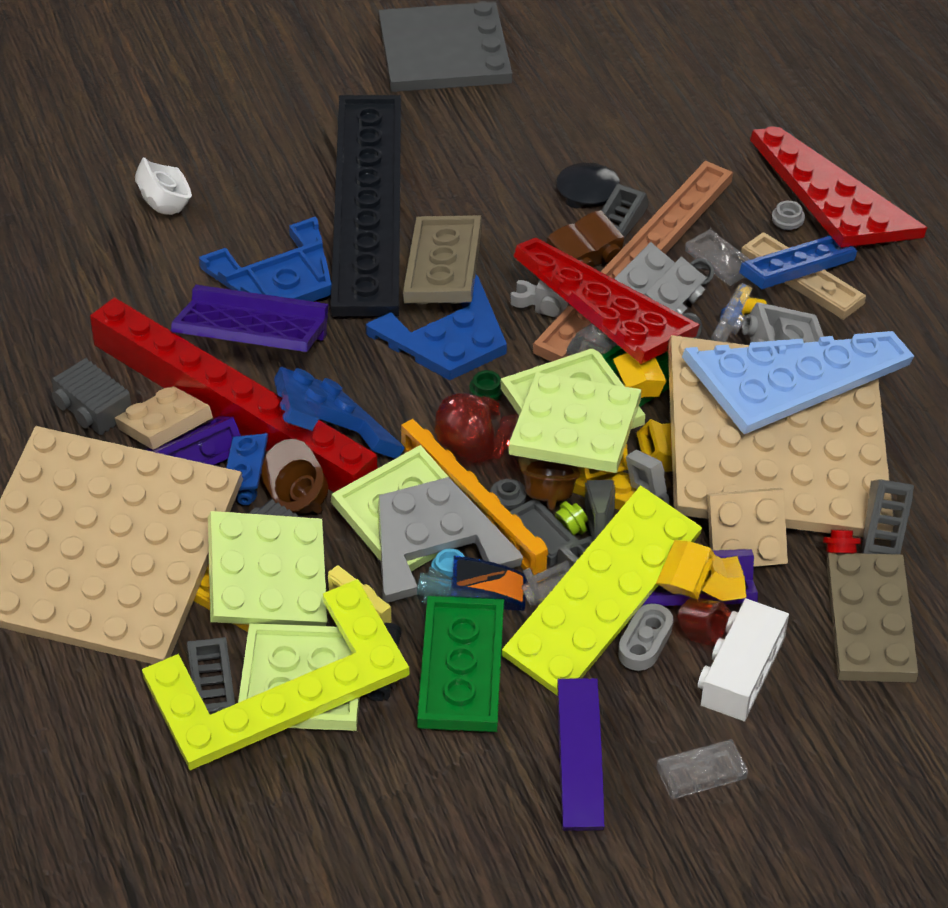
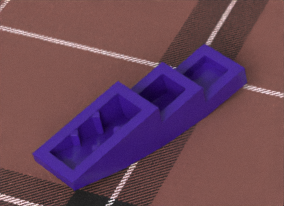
[557,678,605,831]

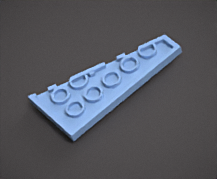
[682,331,914,435]

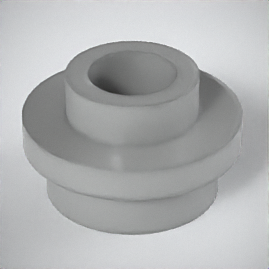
[772,200,805,230]

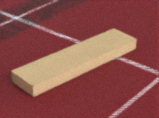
[741,232,866,320]

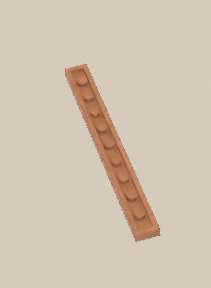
[533,161,733,362]

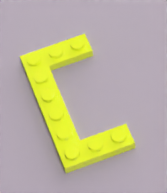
[142,579,409,770]

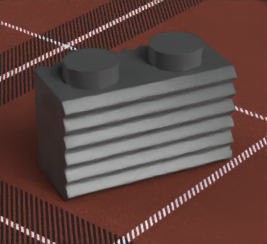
[52,357,131,435]

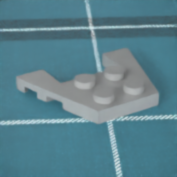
[378,477,523,603]

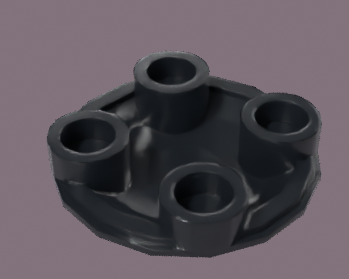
[557,162,620,208]

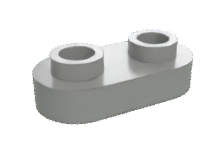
[618,604,673,671]

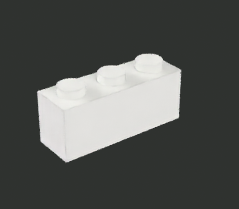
[698,598,789,722]

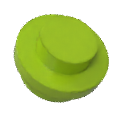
[555,501,588,535]

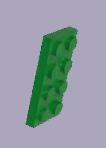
[417,596,504,732]

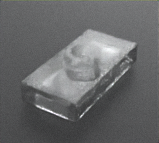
[685,229,751,286]
[710,283,753,342]
[656,739,748,800]

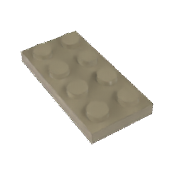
[403,215,482,305]
[826,553,918,683]

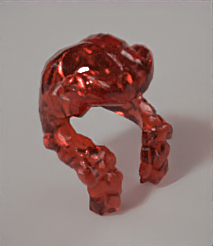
[434,393,519,463]

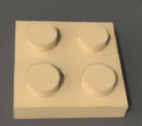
[114,386,213,450]
[707,488,788,567]

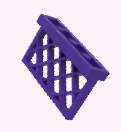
[171,285,328,352]

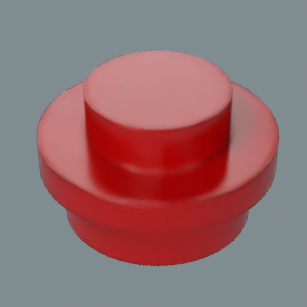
[823,529,861,553]

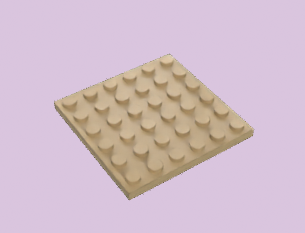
[668,335,893,541]
[0,426,243,664]

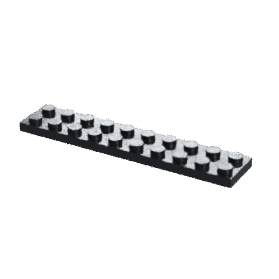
[331,95,401,317]

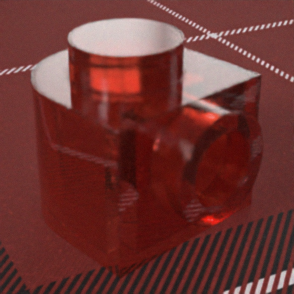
[678,597,731,646]

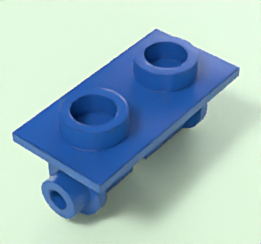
[226,433,268,505]

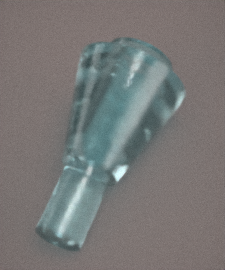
[416,567,488,604]

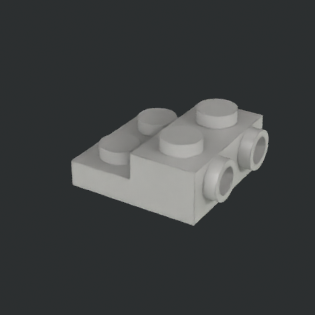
[614,242,707,315]
[742,302,824,343]

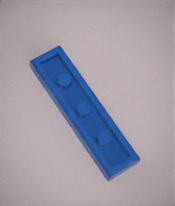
[739,236,858,289]

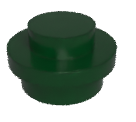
[469,370,504,402]

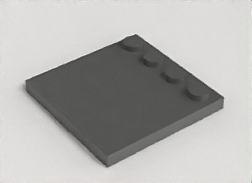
[379,1,512,92]

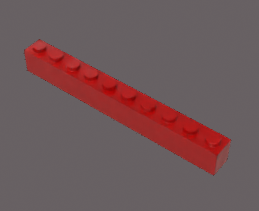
[90,297,378,492]

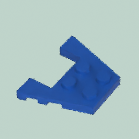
[199,216,332,301]
[366,275,507,380]
[274,367,405,459]

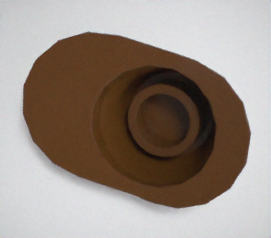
[261,439,329,514]
[518,456,581,510]

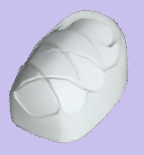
[135,157,192,215]

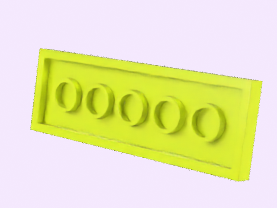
[502,485,702,696]

